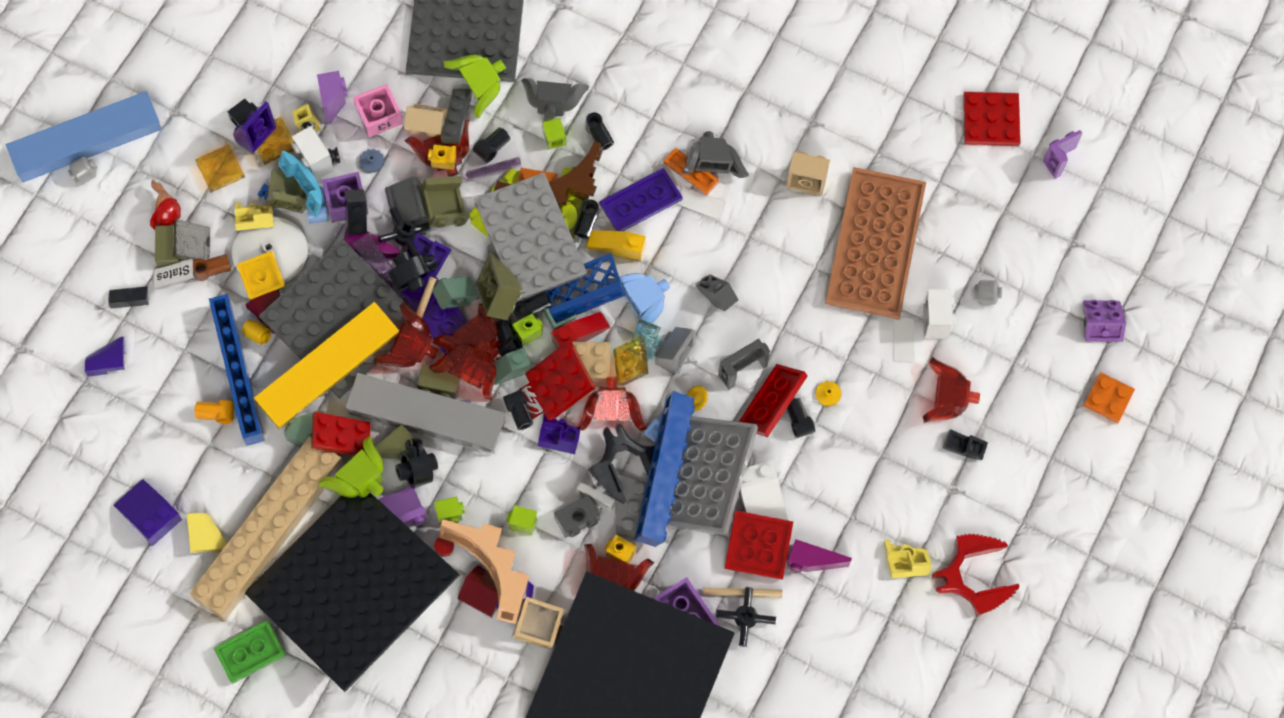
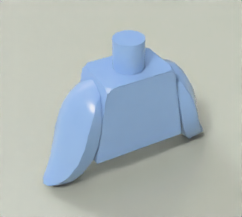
[606,273,670,335]

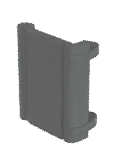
[385,176,428,227]

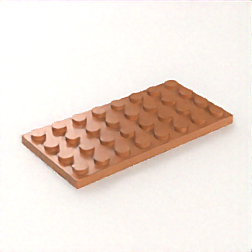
[825,167,926,320]

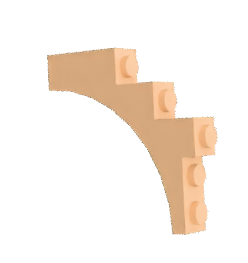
[439,520,529,624]

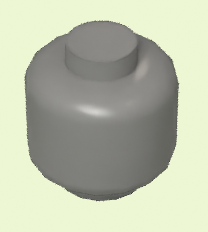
[68,156,98,184]
[974,280,1002,305]

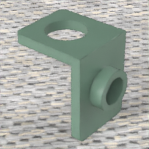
[543,308,577,331]

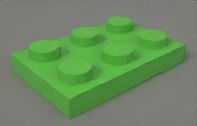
[213,620,286,684]

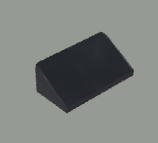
[108,286,149,308]

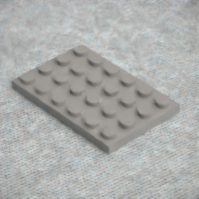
[474,173,587,302]
[667,416,758,536]

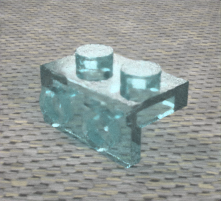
[628,319,662,365]

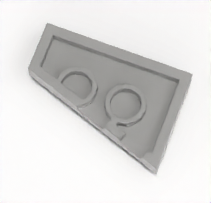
[615,474,647,540]

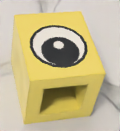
[292,104,321,132]

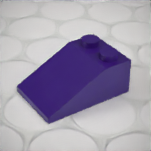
[233,101,277,154]
[113,479,182,546]

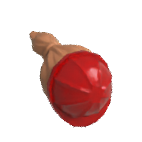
[150,179,181,230]

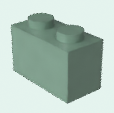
[432,276,479,309]

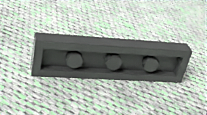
[441,88,472,144]

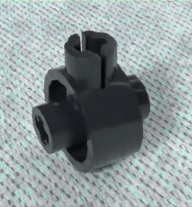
[388,252,437,293]
[395,438,438,488]

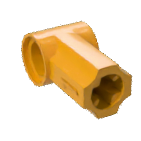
[194,400,235,424]

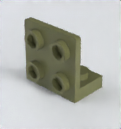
[266,169,307,213]

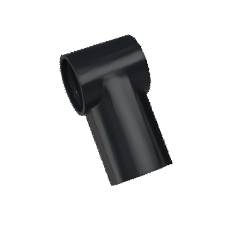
[585,112,614,151]
[473,127,511,163]
[574,199,599,239]
[513,291,552,319]
[495,320,523,357]
[503,390,533,430]
[786,398,815,438]

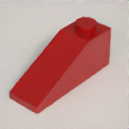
[551,311,611,349]

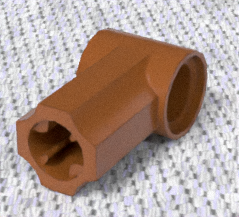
[193,254,231,281]

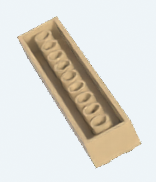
[189,436,343,621]

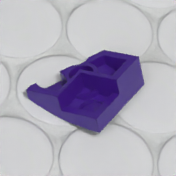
[85,336,125,376]
[537,413,580,454]

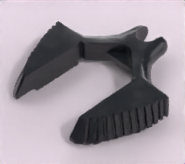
[588,424,655,505]

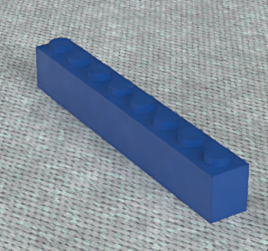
[209,294,265,446]
[634,391,695,547]

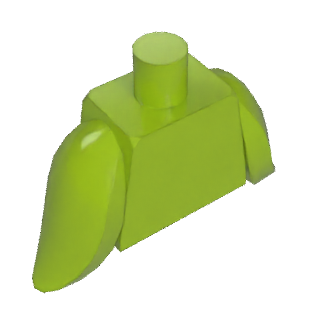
[443,54,506,119]
[318,436,384,498]

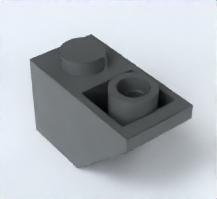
[696,274,739,311]

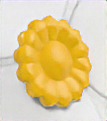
[815,381,842,407]
[687,385,708,411]

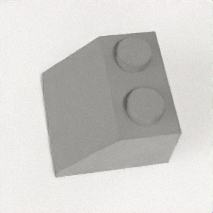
[654,327,696,375]

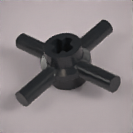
[378,207,431,257]
[716,587,776,647]

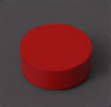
[434,538,454,557]

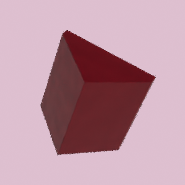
[457,565,498,618]

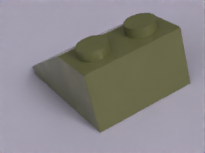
[476,253,522,320]

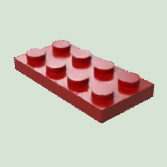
[738,364,808,437]

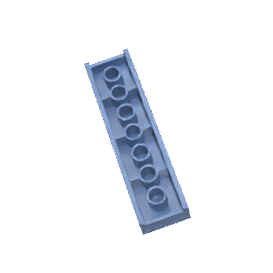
[5,91,162,183]

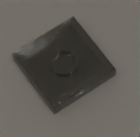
[173,219,210,261]

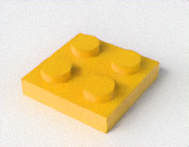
[237,251,286,300]

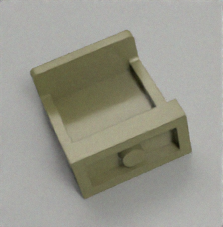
[420,176,470,228]

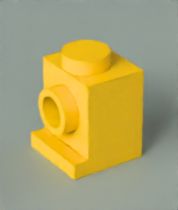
[428,145,457,170]

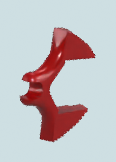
[932,534,1020,616]

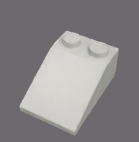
[739,460,788,520]

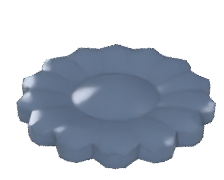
[359,149,385,173]

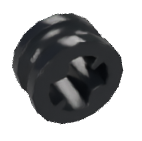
[328,147,341,165]

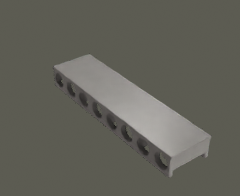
[345,373,506,454]

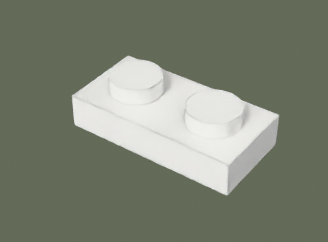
[577,482,615,512]

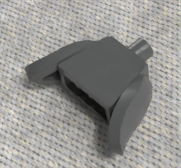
[521,78,589,119]
[682,131,749,178]

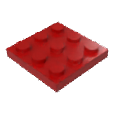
[963,91,1021,146]
[525,341,596,421]
[724,510,794,580]

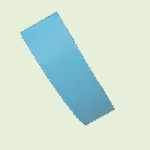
[278,151,322,217]

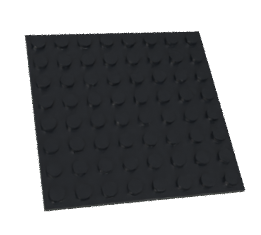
[245,492,460,692]
[525,571,735,718]

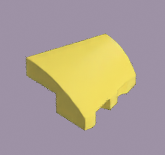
[234,202,274,231]
[187,513,227,554]
[884,540,932,579]

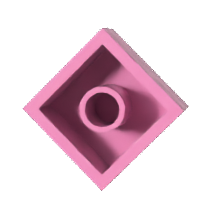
[353,84,403,137]

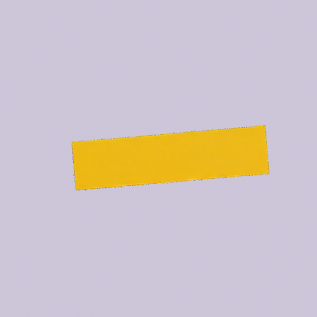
[254,302,399,430]

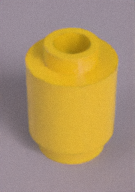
[241,320,271,346]

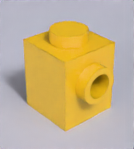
[605,535,636,568]

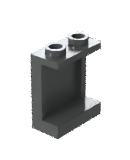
[718,339,770,390]

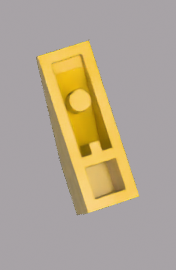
[586,230,646,262]

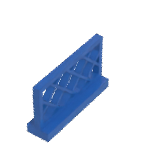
[546,253,627,323]

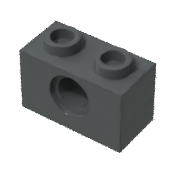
[554,495,600,538]

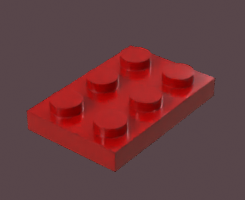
[311,412,370,456]

